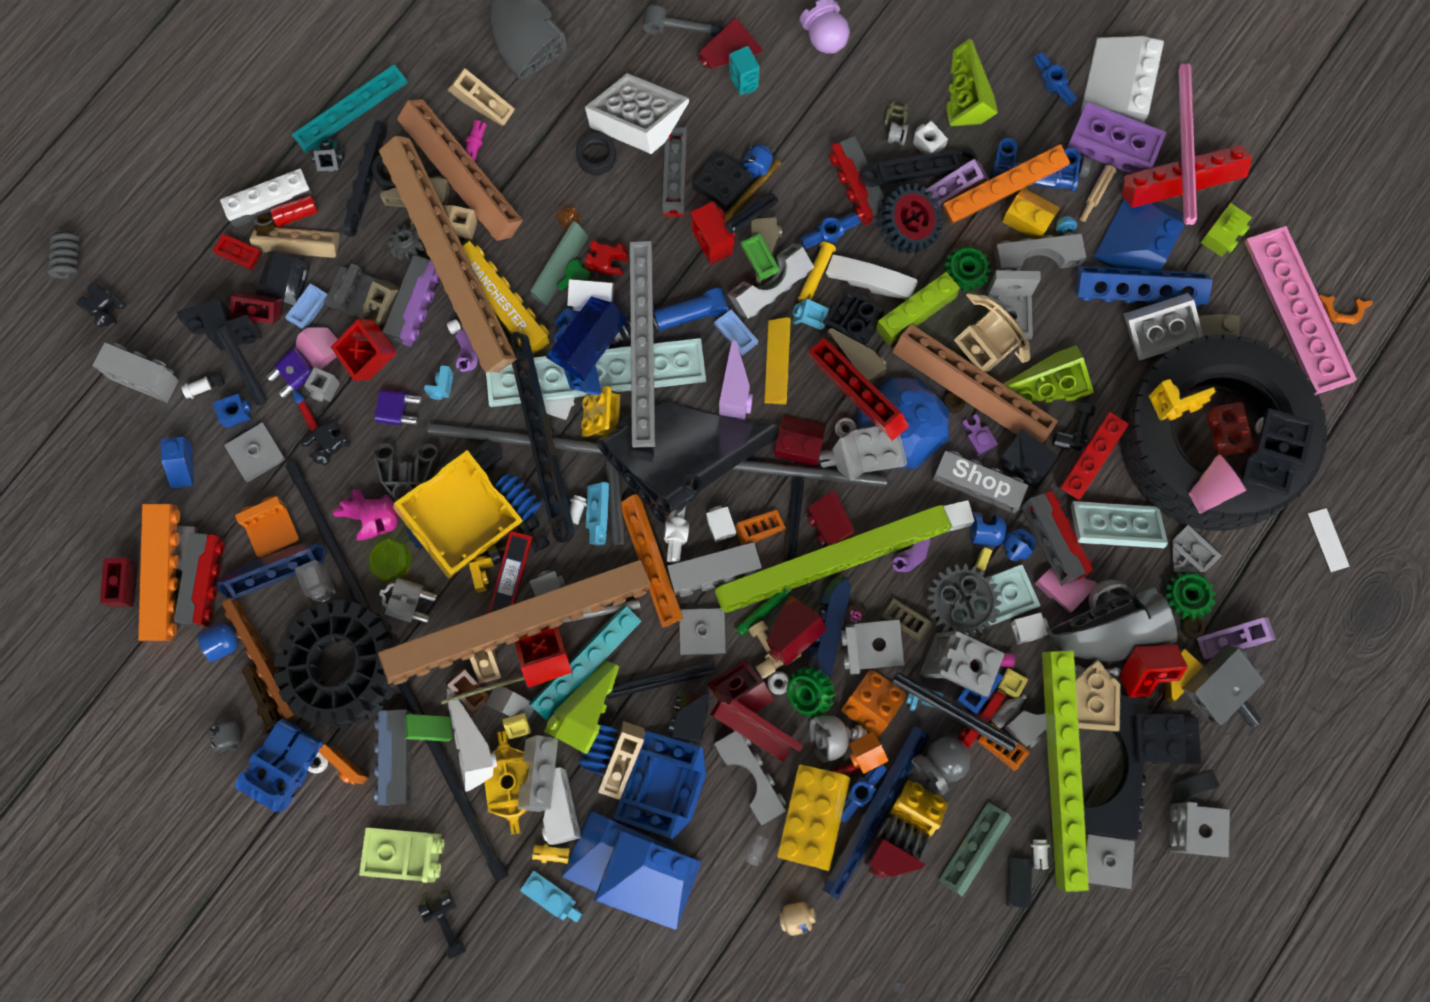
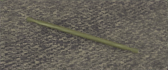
[441,676,525,704]

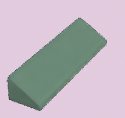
[530,221,588,305]
[939,802,1011,896]

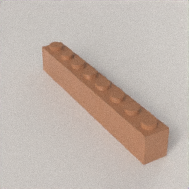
[397,99,523,241]
[892,324,1058,444]

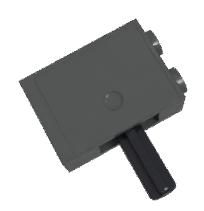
[1182,645,1265,728]

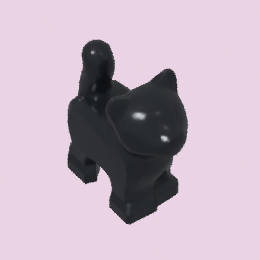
[76,282,126,328]
[301,420,350,466]

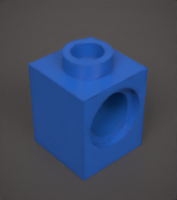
[213,394,252,428]

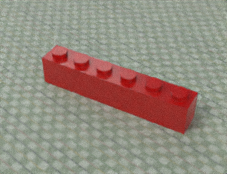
[1122,144,1253,208]
[808,338,909,441]

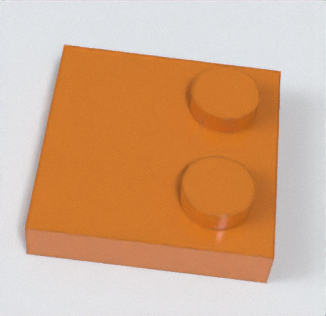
[318,744,369,785]

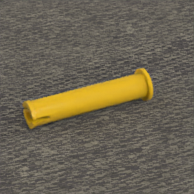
[797,242,836,302]

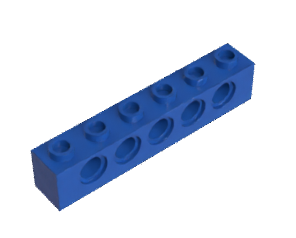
[1074,266,1213,307]

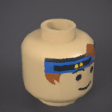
[779,901,816,936]

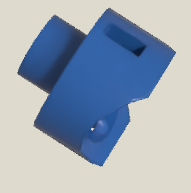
[1003,529,1036,561]

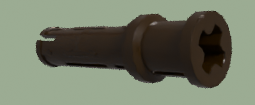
[242,664,280,733]

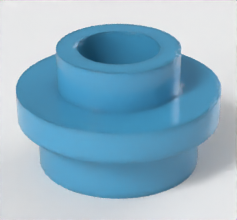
[1056,216,1077,235]

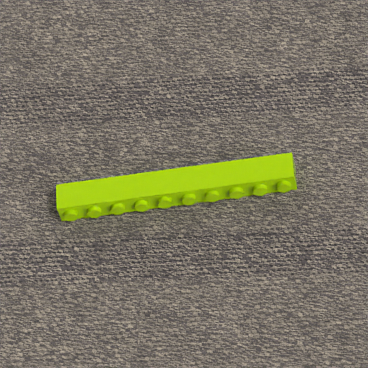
[1042,651,1089,892]

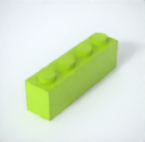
[876,272,960,346]

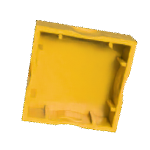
[393,450,523,579]

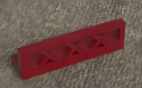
[710,695,803,762]

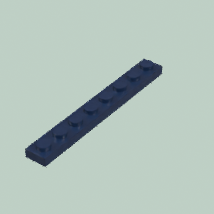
[822,726,930,900]

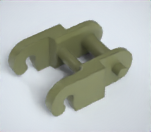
[884,101,908,126]

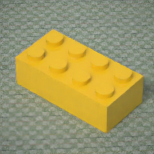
[777,764,850,871]

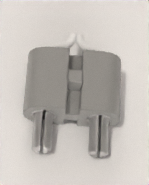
[379,577,437,623]

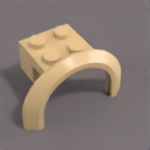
[954,293,1031,372]

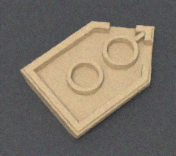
[1075,660,1120,731]

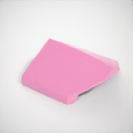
[295,328,338,370]

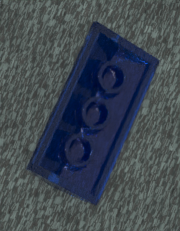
[546,297,628,381]

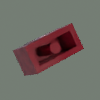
[229,292,282,324]
[100,558,137,608]

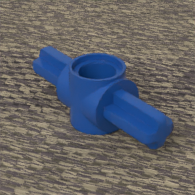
[1034,52,1077,105]
[800,213,860,249]
[841,765,886,822]

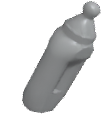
[990,694,1027,729]

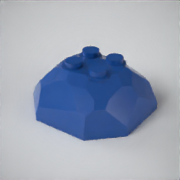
[856,377,950,469]

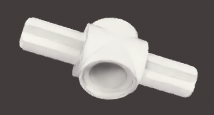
[663,505,689,564]

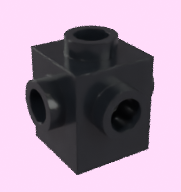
[312,139,345,172]

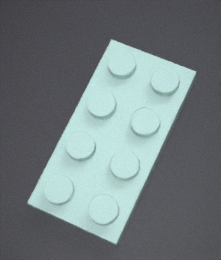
[1071,501,1168,548]
[943,565,1041,636]

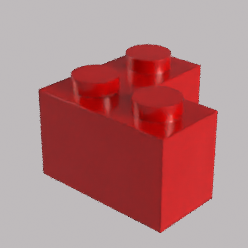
[1119,645,1188,698]

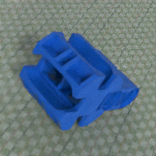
[235,718,323,812]

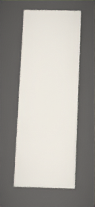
[1308,508,1350,572]

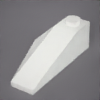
[447,689,497,792]

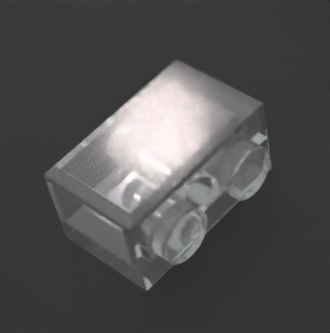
[294,560,337,602]

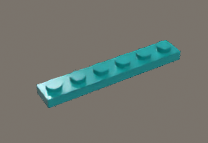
[292,65,407,153]
[529,605,642,720]

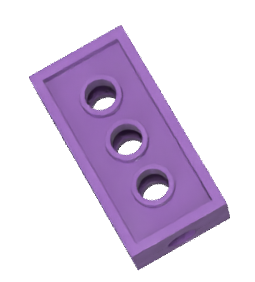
[1066,102,1166,174]

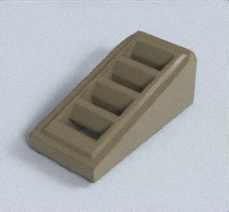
[881,598,932,643]

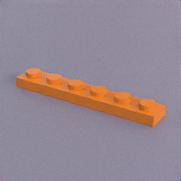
[621,494,683,628]

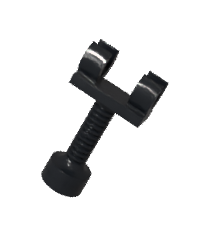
[487,517,550,565]
[417,891,467,960]

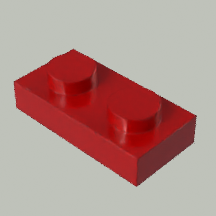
[212,233,262,271]

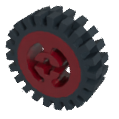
[876,184,944,254]

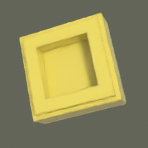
[975,548,992,574]
[997,668,1028,698]
[503,713,531,739]

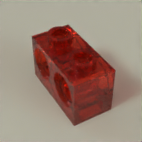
[1207,402,1254,456]

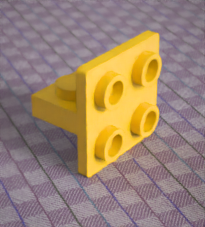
[581,386,620,437]
[890,780,948,836]

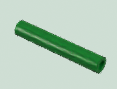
[735,588,793,636]

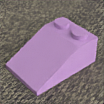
[719,340,753,420]

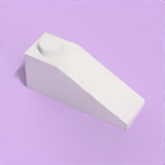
[542,767,581,845]

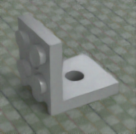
[987,270,1041,339]
[841,619,904,674]
[919,631,1004,697]
[1169,802,1230,857]

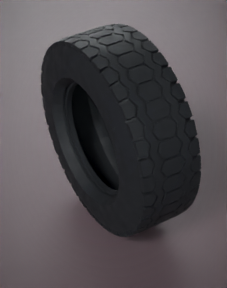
[1120,334,1327,531]

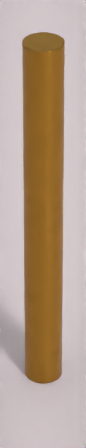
[724,159,781,224]

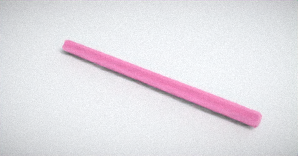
[1178,63,1197,225]

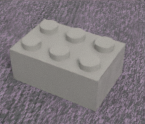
[92,343,179,403]

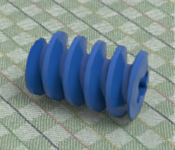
[494,474,542,522]
[578,724,620,776]

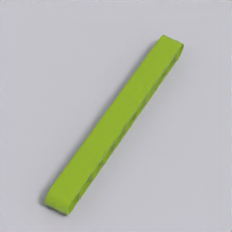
[715,505,953,613]

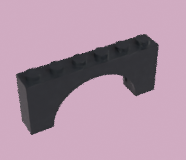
[1084,695,1151,840]

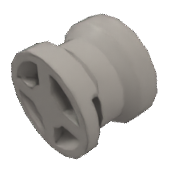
[888,122,908,146]

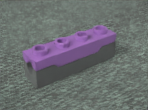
[383,255,441,347]

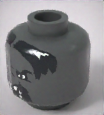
[208,718,242,754]

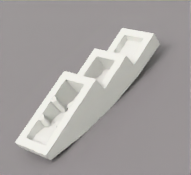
[826,255,918,300]

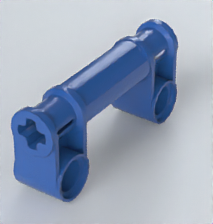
[991,138,1081,192]

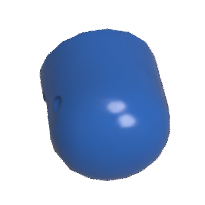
[970,511,1006,547]
[197,623,239,662]

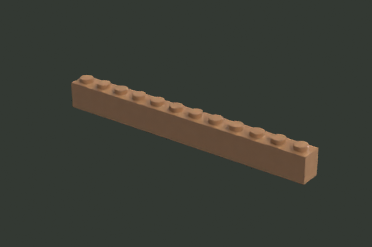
[379,136,517,373]
[378,560,651,685]

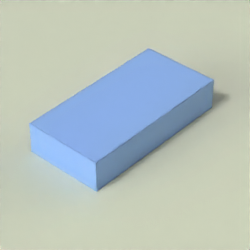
[285,284,328,330]
[714,310,758,356]

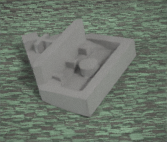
[1171,525,1221,572]

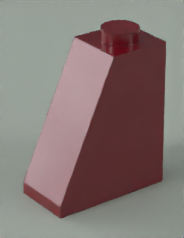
[696,18,763,69]
[766,595,827,666]

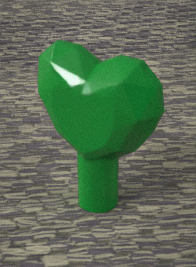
[556,259,591,291]

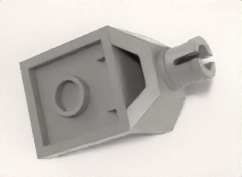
[819,425,907,481]

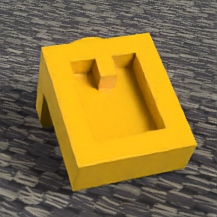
[469,556,494,593]

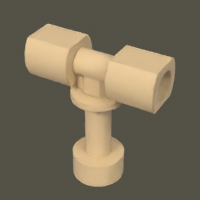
[749,621,801,680]

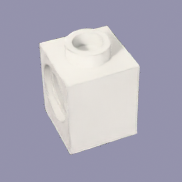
[913,121,948,155]
[944,501,974,532]
[706,506,736,543]
[1011,613,1049,645]

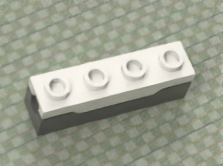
[220,168,314,228]

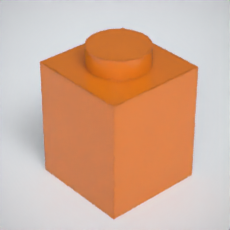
[849,731,888,773]

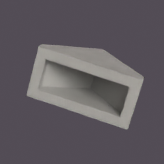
[485,687,534,720]

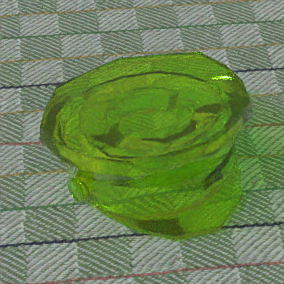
[369,539,412,581]

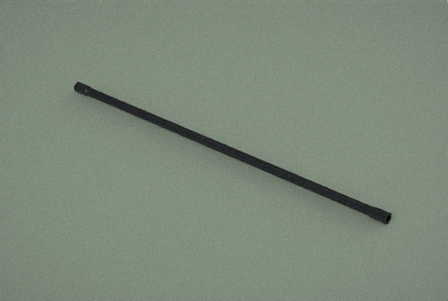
[285,460,509,883]

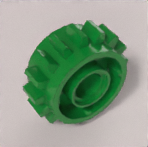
[944,246,992,293]
[1164,571,1216,621]
[786,666,835,718]

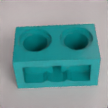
[729,46,759,96]

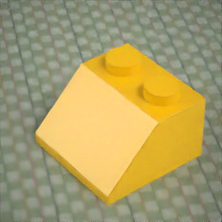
[1003,188,1060,240]

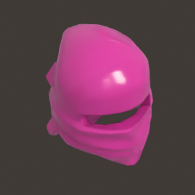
[332,489,400,541]

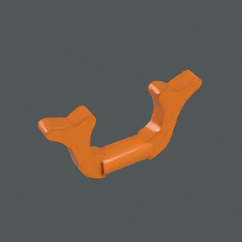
[1319,295,1373,325]

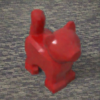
[585,240,629,276]

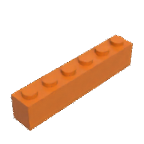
[941,144,1070,225]
[138,504,180,641]

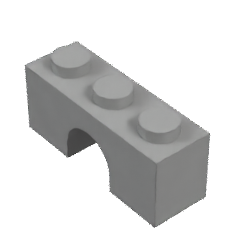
[518,735,558,812]

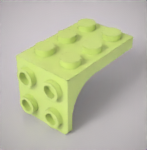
[359,828,444,883]

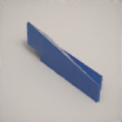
[553,308,602,395]

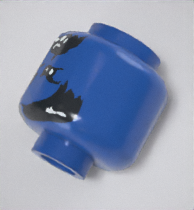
[742,144,773,177]

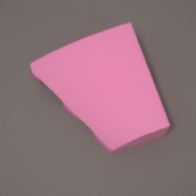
[1188,455,1246,514]
[1035,567,1097,613]

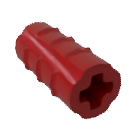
[270,195,318,227]

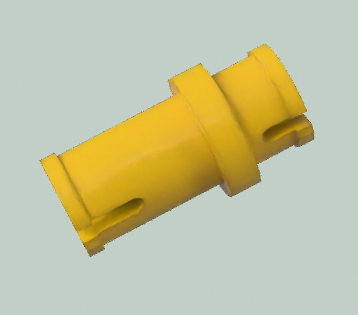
[532,844,570,864]

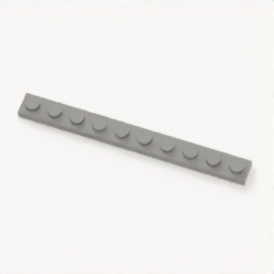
[630,241,655,448]

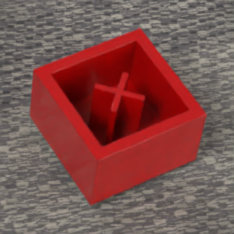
[690,201,735,265]
[331,319,397,381]
[514,627,572,687]

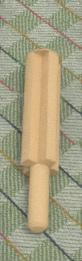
[1080,165,1116,222]

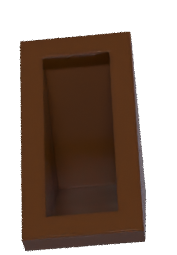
[446,668,489,713]

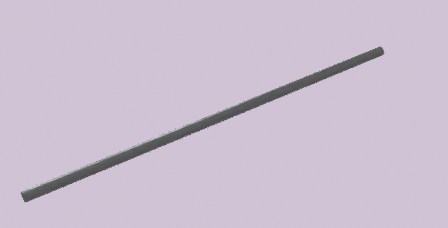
[428,423,887,487]

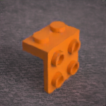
[235,496,299,558]
[841,669,907,737]

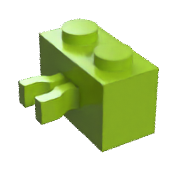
[1201,203,1252,257]

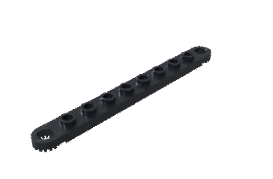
[508,332,574,543]

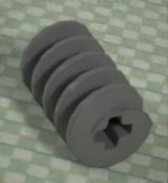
[48,230,79,279]
[877,814,931,860]

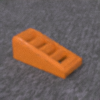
[735,509,786,545]
[977,723,1030,771]

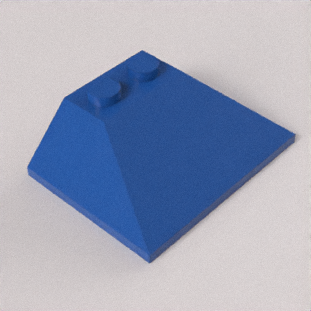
[1093,199,1185,285]
[614,731,706,839]
[562,811,676,892]
[594,831,701,930]

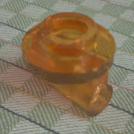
[556,207,580,232]

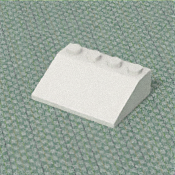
[1081,36,1164,123]
[585,74,689,154]

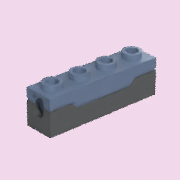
[374,710,411,806]

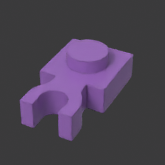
[961,414,998,456]

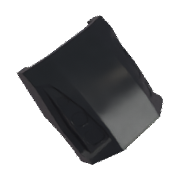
[255,251,310,307]
[823,288,884,345]

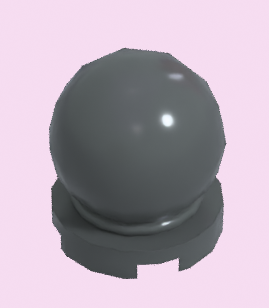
[911,736,971,796]

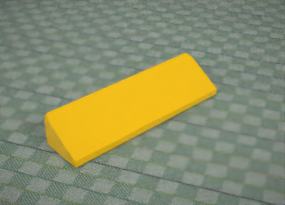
[764,318,790,404]

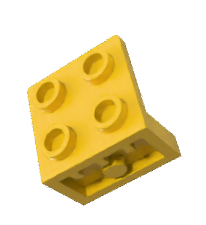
[1149,379,1216,421]

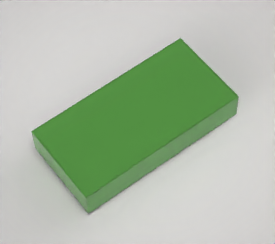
[741,233,779,281]
[404,714,452,741]

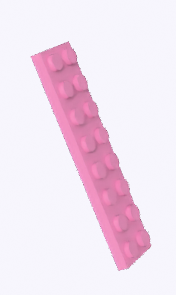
[1244,226,1357,395]

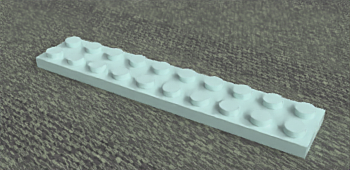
[486,338,706,407]

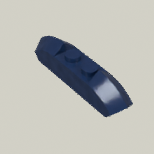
[217,543,325,599]
[808,573,852,677]

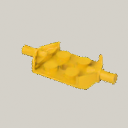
[484,731,529,835]

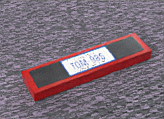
[488,531,533,614]

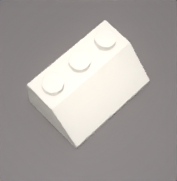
[1124,293,1203,360]

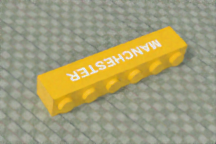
[462,241,550,355]

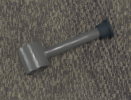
[643,5,723,36]

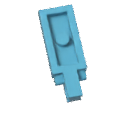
[586,482,609,546]
[520,871,583,922]

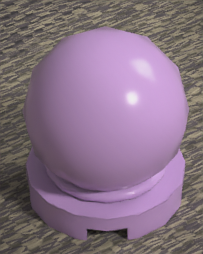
[800,0,850,53]

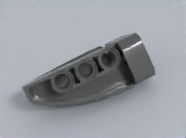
[490,0,567,80]
[1046,587,1177,662]

